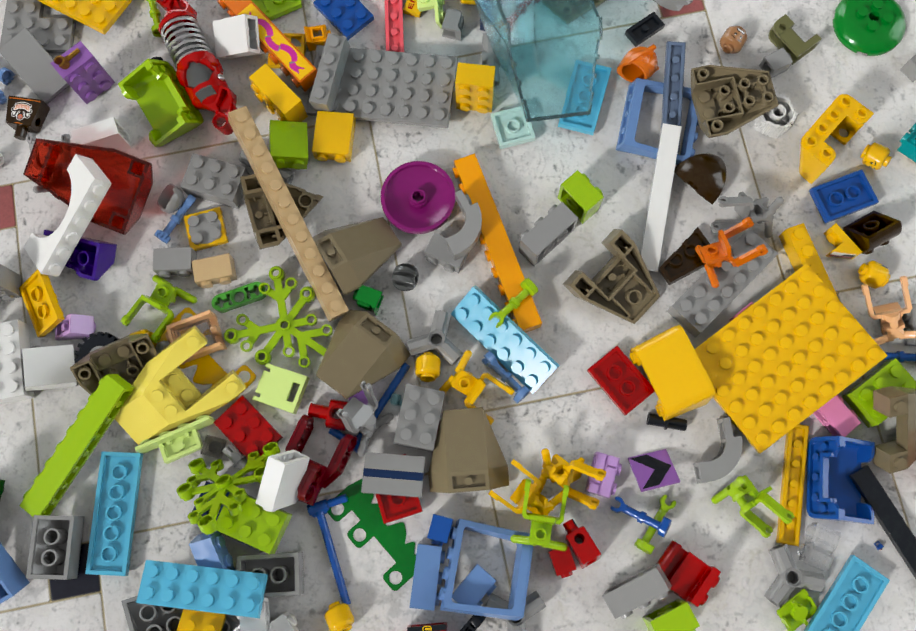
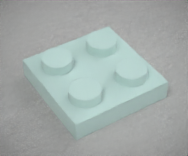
[490,105,536,149]

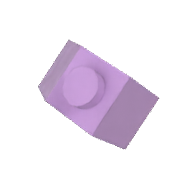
[55,314,96,340]

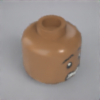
[720,26,747,54]

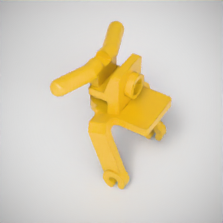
[439,350,515,425]
[538,448,606,510]
[488,459,569,516]

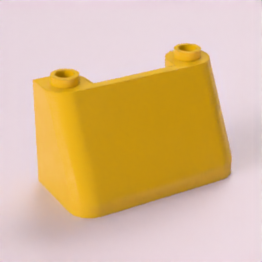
[629,325,715,421]

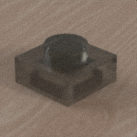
[200,434,227,459]

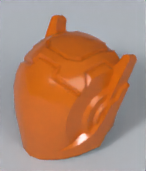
[617,44,659,83]

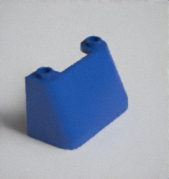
[806,436,875,524]

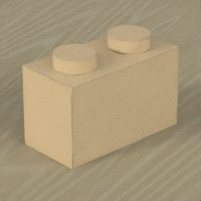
[192,253,237,288]

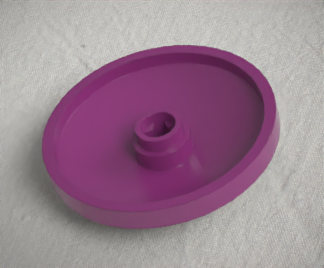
[381,161,455,234]

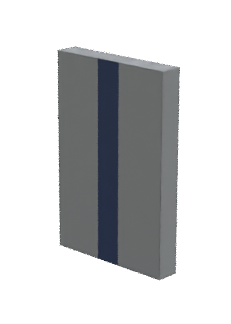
[361,452,425,498]

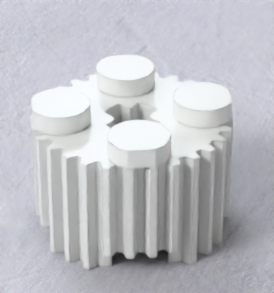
[754,94,798,138]

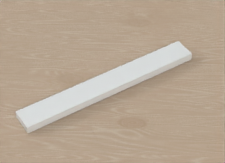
[640,123,682,273]

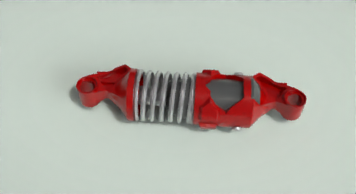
[156,0,237,135]

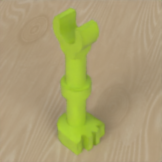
[147,0,161,37]
[489,278,538,328]
[634,495,676,555]

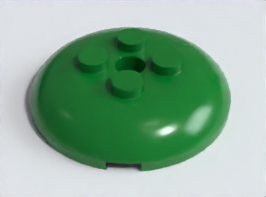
[833,0,906,56]

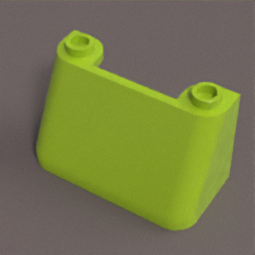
[118,59,204,147]

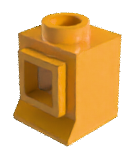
[304,25,331,51]

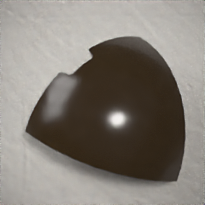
[674,154,726,205]

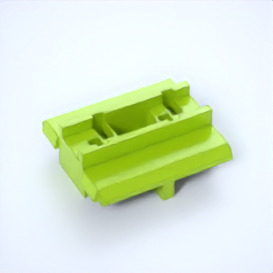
[777,588,817,631]

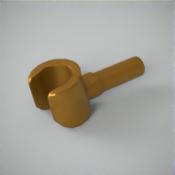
[54,48,81,69]

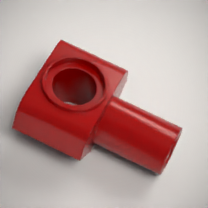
[308,399,348,431]

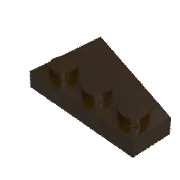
[659,227,710,285]

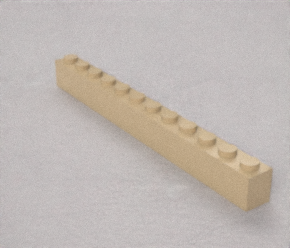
[228,106,349,322]

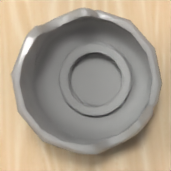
[157,184,184,214]

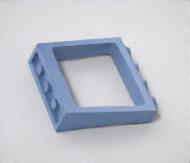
[616,78,699,165]
[438,518,533,621]

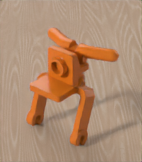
[695,217,768,288]

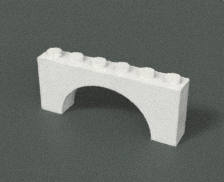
[24,154,112,277]

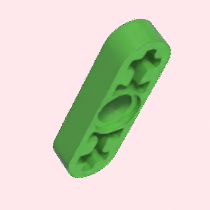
[212,282,267,313]

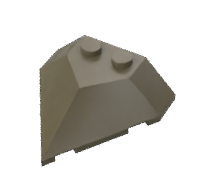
[240,174,324,250]

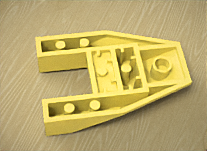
[115,325,246,445]

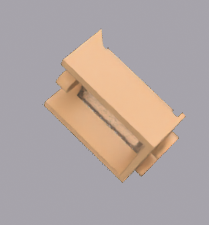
[165,310,227,365]

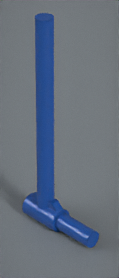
[328,362,411,453]
[307,494,351,604]

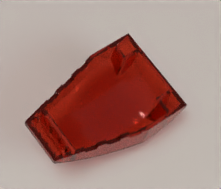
[23,138,153,235]

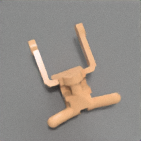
[861,276,916,346]

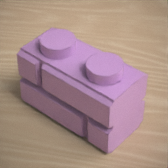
[585,452,622,498]

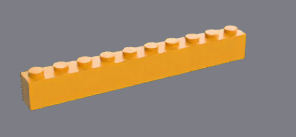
[452,153,542,333]

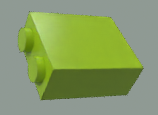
[269,120,308,170]

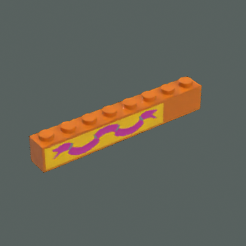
[217,0,317,92]

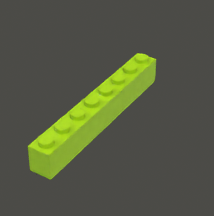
[19,374,135,518]

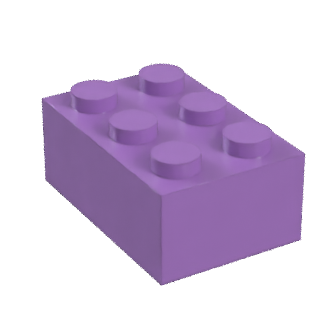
[50,41,115,104]

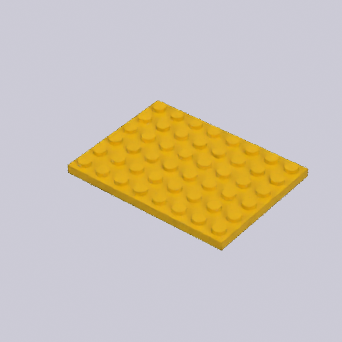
[695,263,888,454]

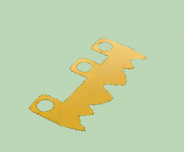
[157,307,256,407]

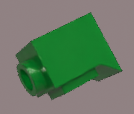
[353,285,384,315]

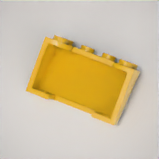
[799,94,874,184]

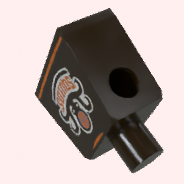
[6,95,50,140]

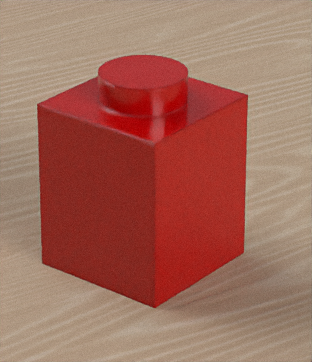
[547,545,577,578]

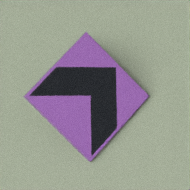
[628,449,680,492]

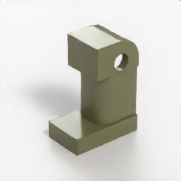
[768,14,822,65]

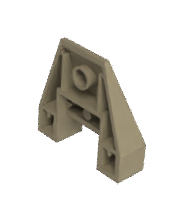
[563,229,660,324]
[873,386,916,474]

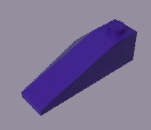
[44,230,117,281]

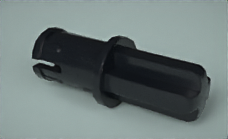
[646,412,687,431]

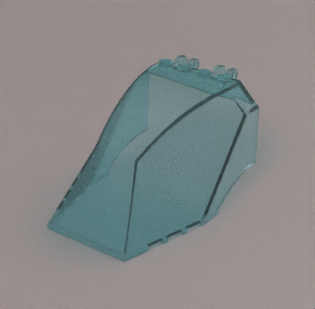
[474,0,603,122]

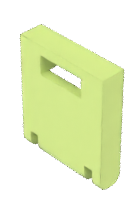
[252,363,310,415]

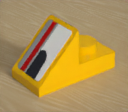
[823,223,862,260]

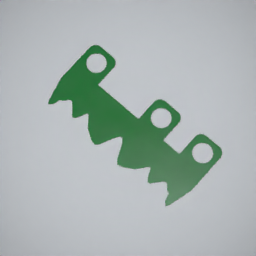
[327,478,416,591]

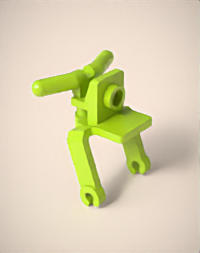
[120,275,197,344]
[711,475,795,538]
[510,479,569,551]

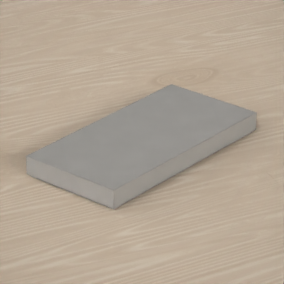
[0,28,69,104]

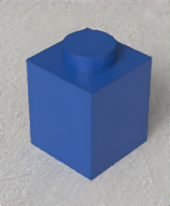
[427,514,453,546]

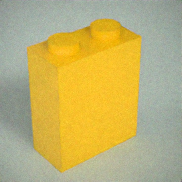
[312,111,356,163]

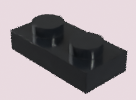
[625,12,665,47]

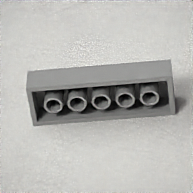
[667,228,779,338]

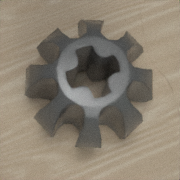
[392,263,419,291]

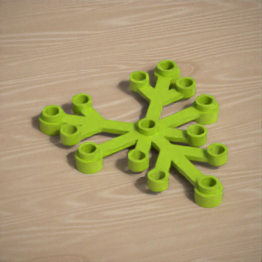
[224,266,333,368]
[176,442,281,535]

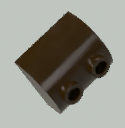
[843,211,902,254]

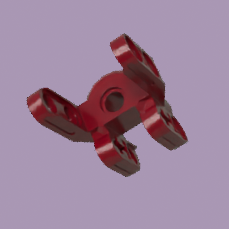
[285,414,357,506]

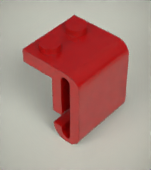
[656,540,721,607]

